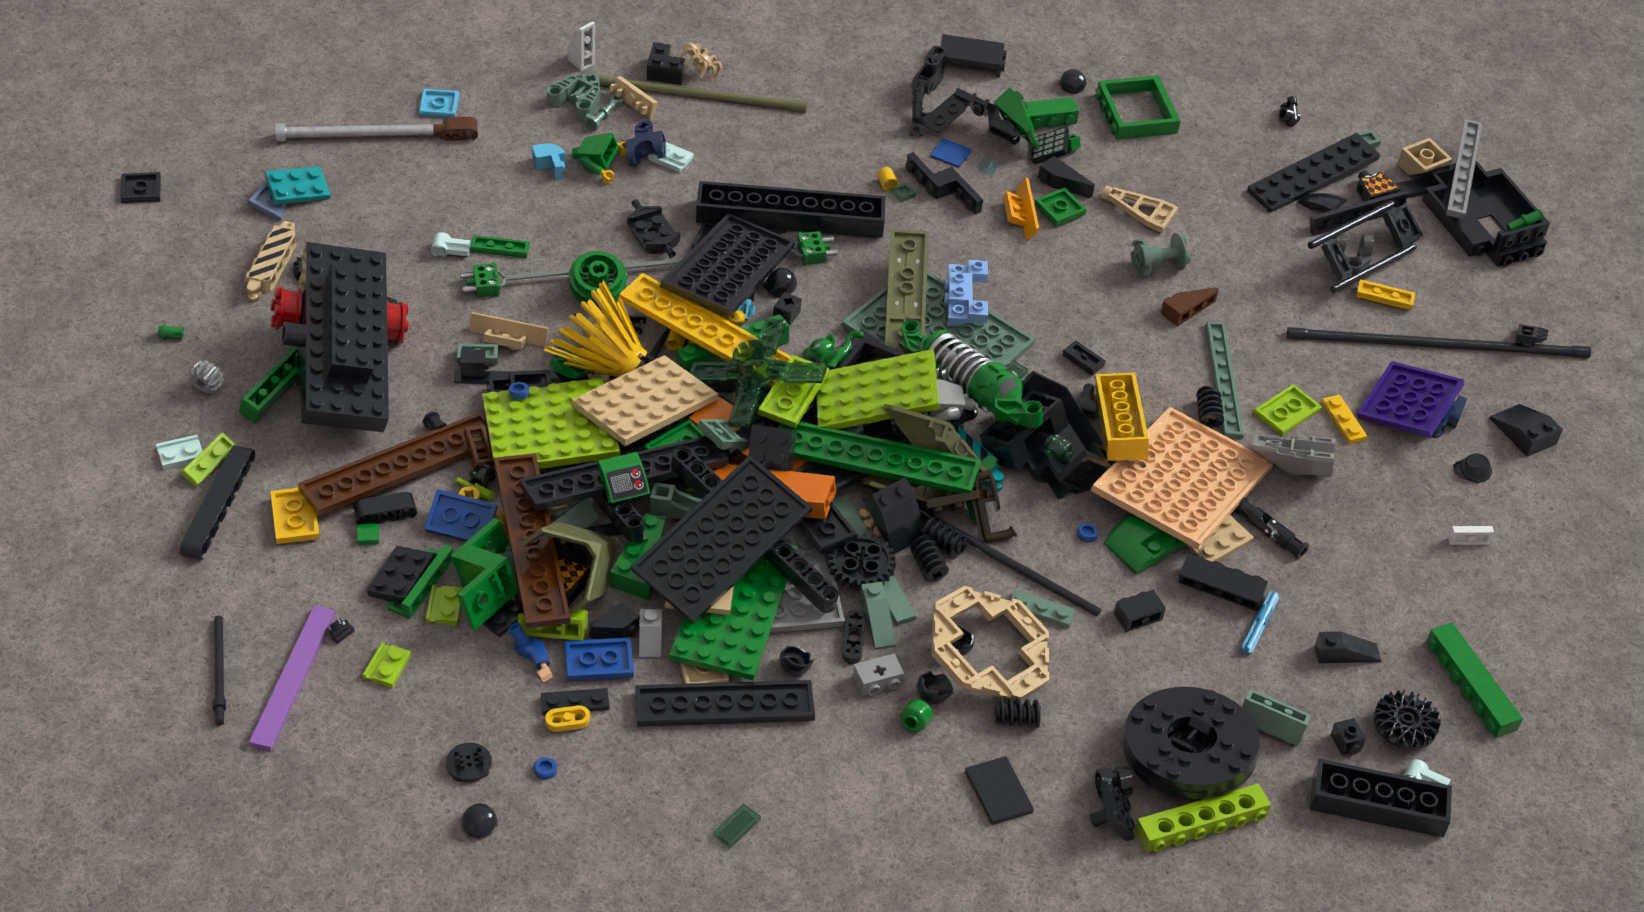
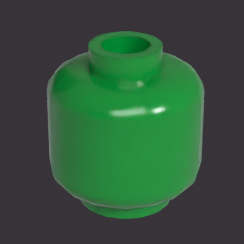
[900,699,933,732]

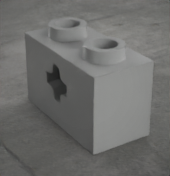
[852,654,904,696]

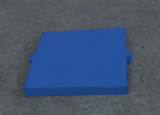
[930,138,972,168]

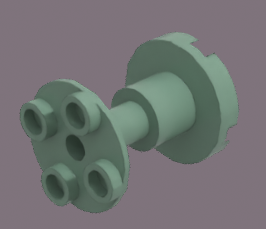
[1130,233,1191,277]

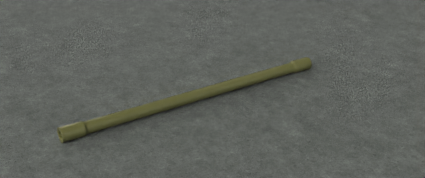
[598,75,807,113]

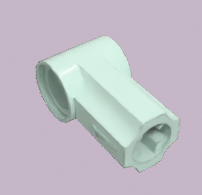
[431,232,471,257]
[1403,759,1451,785]

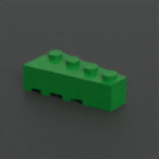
[610,513,665,601]

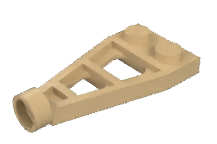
[1101,185,1178,233]

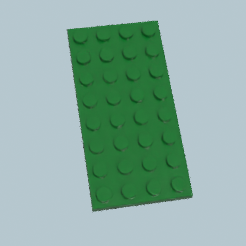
[669,545,799,681]

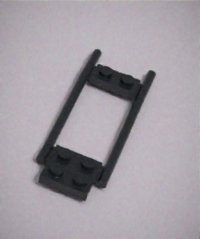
[1308,201,1423,293]

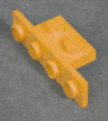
[1003,177,1039,240]

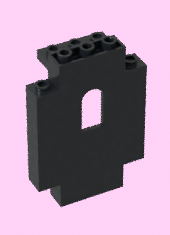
[1422,161,1550,267]

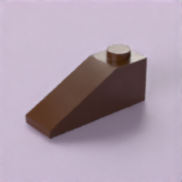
[1161,287,1219,327]

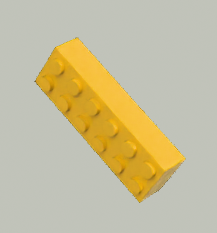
[1095,373,1149,461]

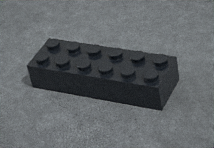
[1310,758,1452,837]

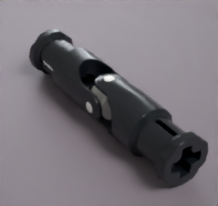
[1234,497,1309,559]

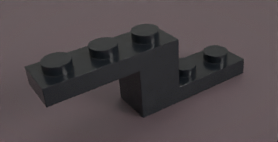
[905,152,983,215]

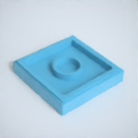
[419,89,459,118]

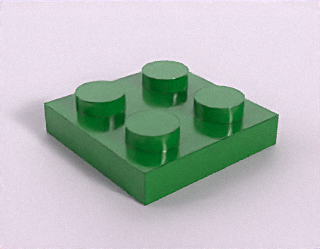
[1035,187,1087,227]

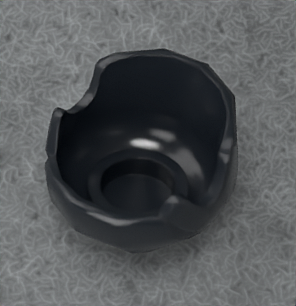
[1059,69,1087,93]
[779,645,814,676]
[461,803,498,838]

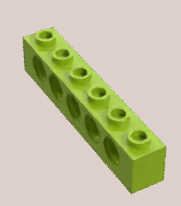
[1135,783,1271,852]

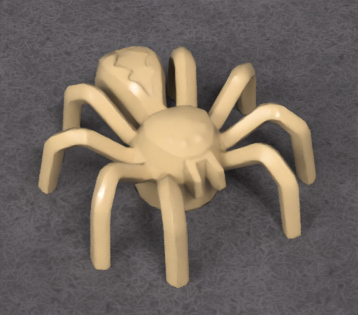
[679,43,722,82]

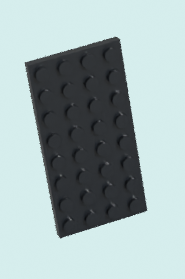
[660,213,796,317]
[631,455,812,624]

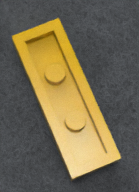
[1356,279,1415,311]
[1321,394,1367,444]

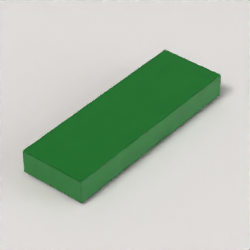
[470,235,530,258]

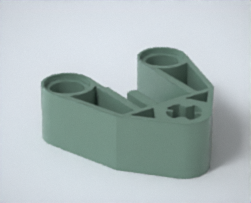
[547,73,600,122]

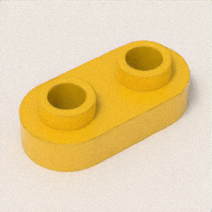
[545,706,590,732]

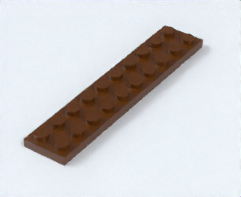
[298,412,491,516]
[494,453,570,628]

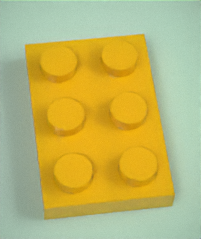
[270,488,320,544]

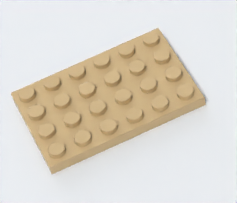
[572,355,718,446]

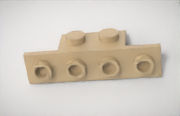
[469,312,549,350]

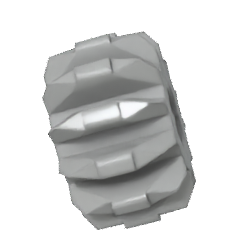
[188,360,224,394]

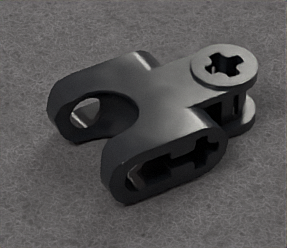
[911,45,947,95]

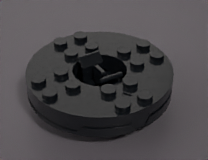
[1123,687,1260,799]

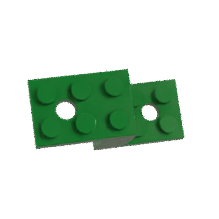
[450,518,519,630]

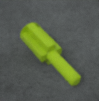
[456,478,495,502]

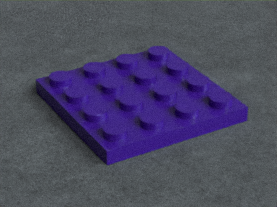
[1357,361,1464,438]

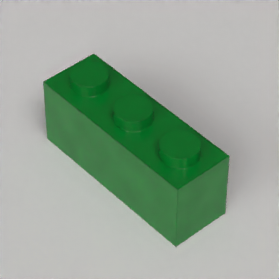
[1025,97,1079,129]

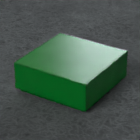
[357,524,379,545]

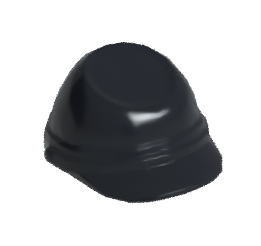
[1453,453,1492,483]

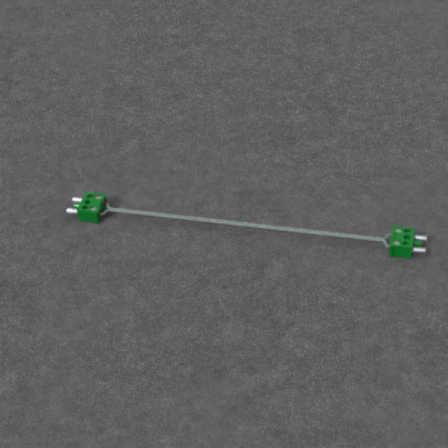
[460,231,838,297]

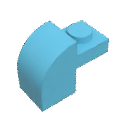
[532,143,565,180]

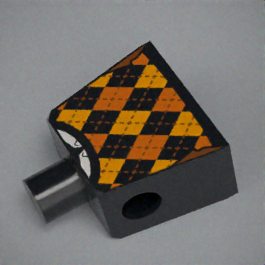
[1356,170,1400,202]
[558,558,591,607]

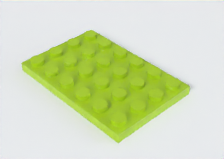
[817,349,940,429]

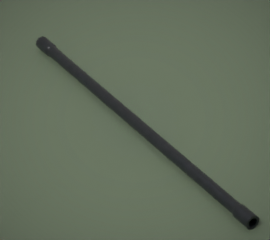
[1287,327,1591,358]

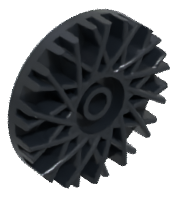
[1373,690,1441,750]

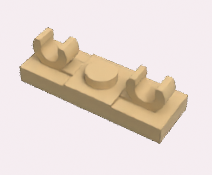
[609,76,658,119]

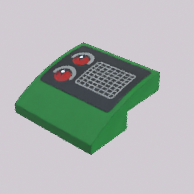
[597,452,650,503]

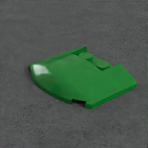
[1104,514,1188,574]

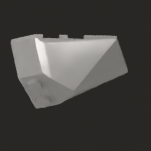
[1252,435,1336,479]

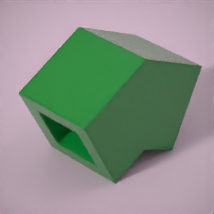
[1067,134,1081,154]

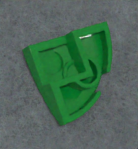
[549,351,590,378]

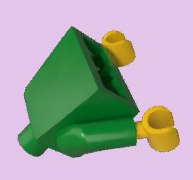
[572,133,626,184]

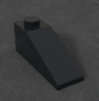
[1038,156,1095,198]
[1314,631,1381,663]

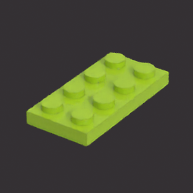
[758,355,829,428]

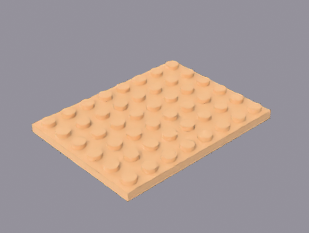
[1091,407,1273,550]

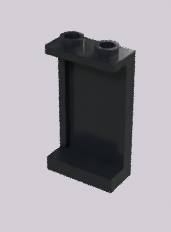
[939,34,1007,78]

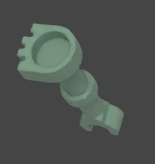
[583,94,624,131]

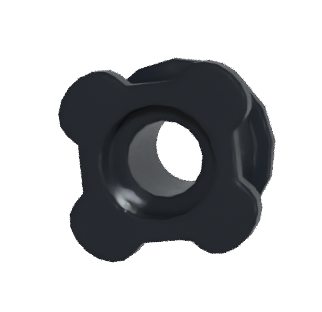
[469,464,496,488]

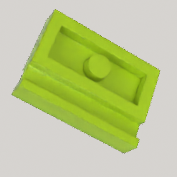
[426,585,463,625]
[363,642,412,688]

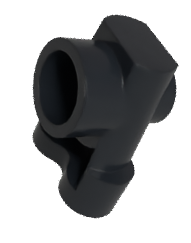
[1279,96,1300,126]

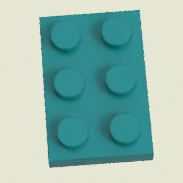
[264,166,331,205]

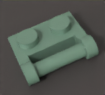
[697,419,749,452]

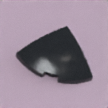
[1297,193,1347,212]

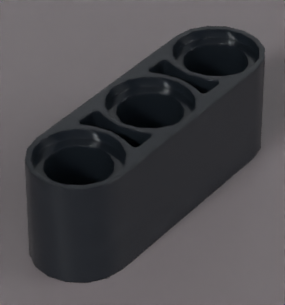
[353,492,417,524]

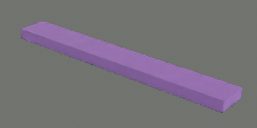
[249,605,335,751]

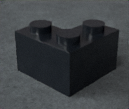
[647,42,685,85]

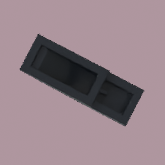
[487,370,551,393]

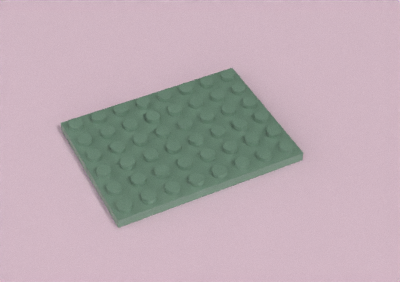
[842,271,1036,398]

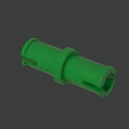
[1506,209,1544,232]

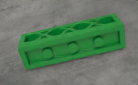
[387,544,453,619]

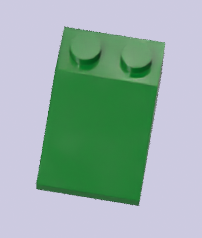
[994,87,1039,150]

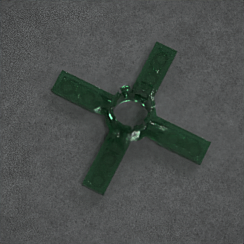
[690,319,827,428]

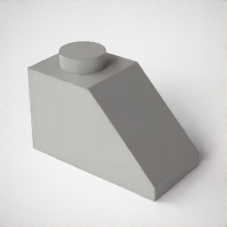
[639,609,662,659]

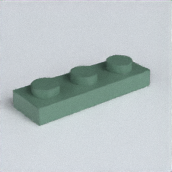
[1010,589,1076,629]

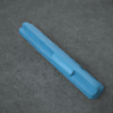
[1240,591,1279,655]

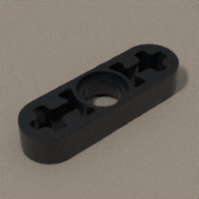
[842,610,866,664]

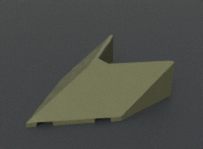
[861,404,995,502]
[520,522,618,615]

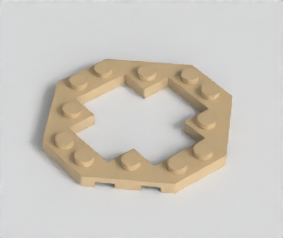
[931,586,1050,701]

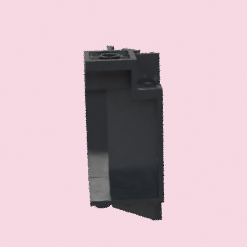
[1022,370,1111,499]

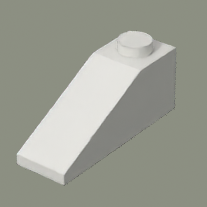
[568,22,595,71]

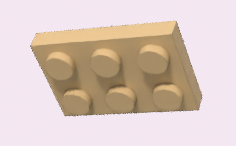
[1186,515,1254,562]

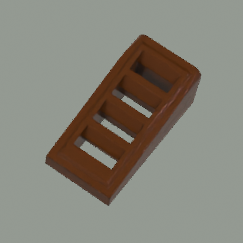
[464,424,494,471]

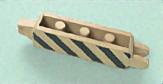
[245,221,297,302]

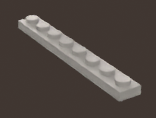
[1446,119,1483,219]

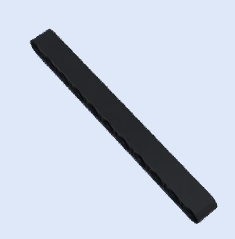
[671,446,839,613]

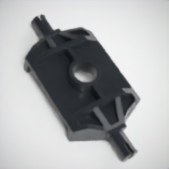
[627,199,680,258]

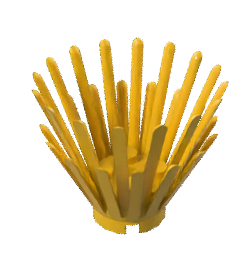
[543,279,647,378]

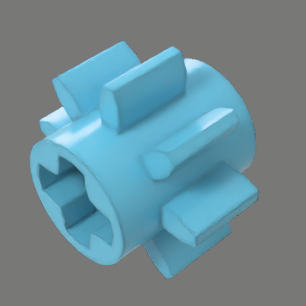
[736,299,755,320]

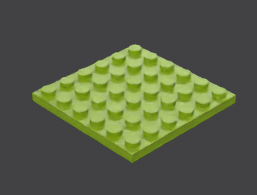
[482,378,620,472]

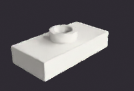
[1448,526,1494,545]

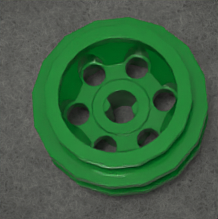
[569,251,627,307]

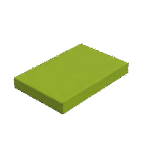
[1253,384,1322,437]

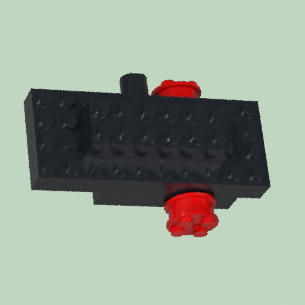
[270,242,409,432]

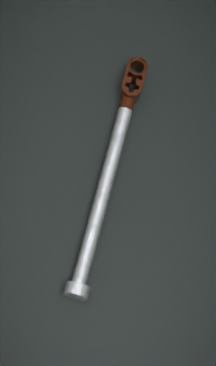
[275,117,478,142]

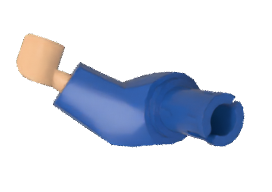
[508,622,553,682]

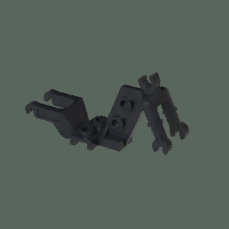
[910,79,1021,144]

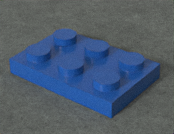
[424,489,498,541]
[565,638,634,681]

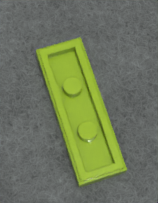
[180,432,237,487]

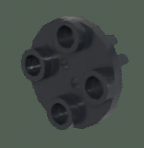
[446,743,492,782]

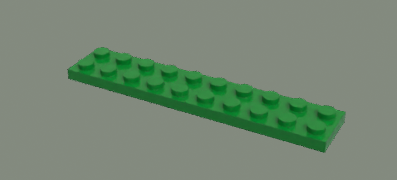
[778,422,981,493]

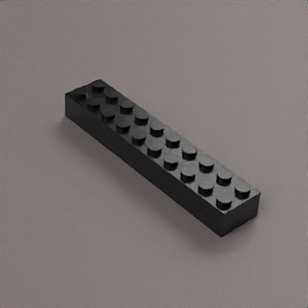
[696,181,886,238]

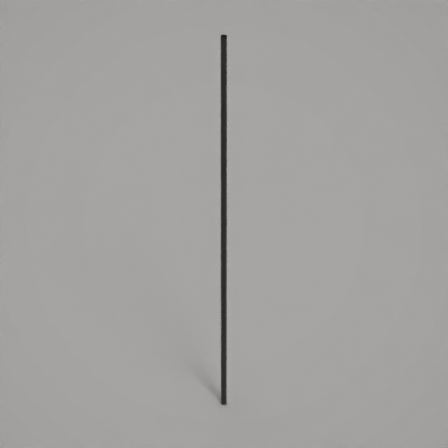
[573,313,1102,616]

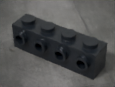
[1178,553,1268,612]

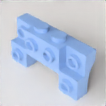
[944,260,988,327]

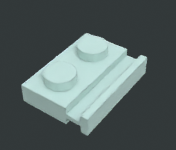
[648,142,694,173]
[156,435,202,470]

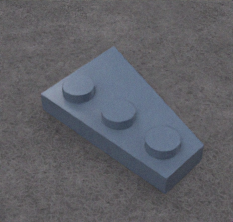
[248,167,287,221]

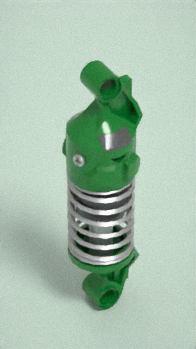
[899,319,1043,428]

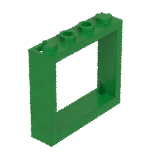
[1095,75,1181,140]

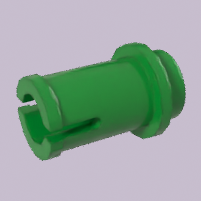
[158,323,184,340]

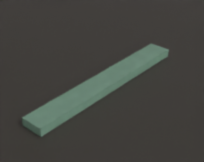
[1205,322,1244,439]
[832,495,916,626]

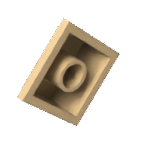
[1397,138,1452,175]

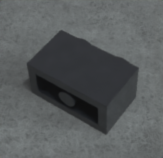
[1114,589,1166,632]

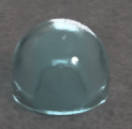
[979,158,997,174]

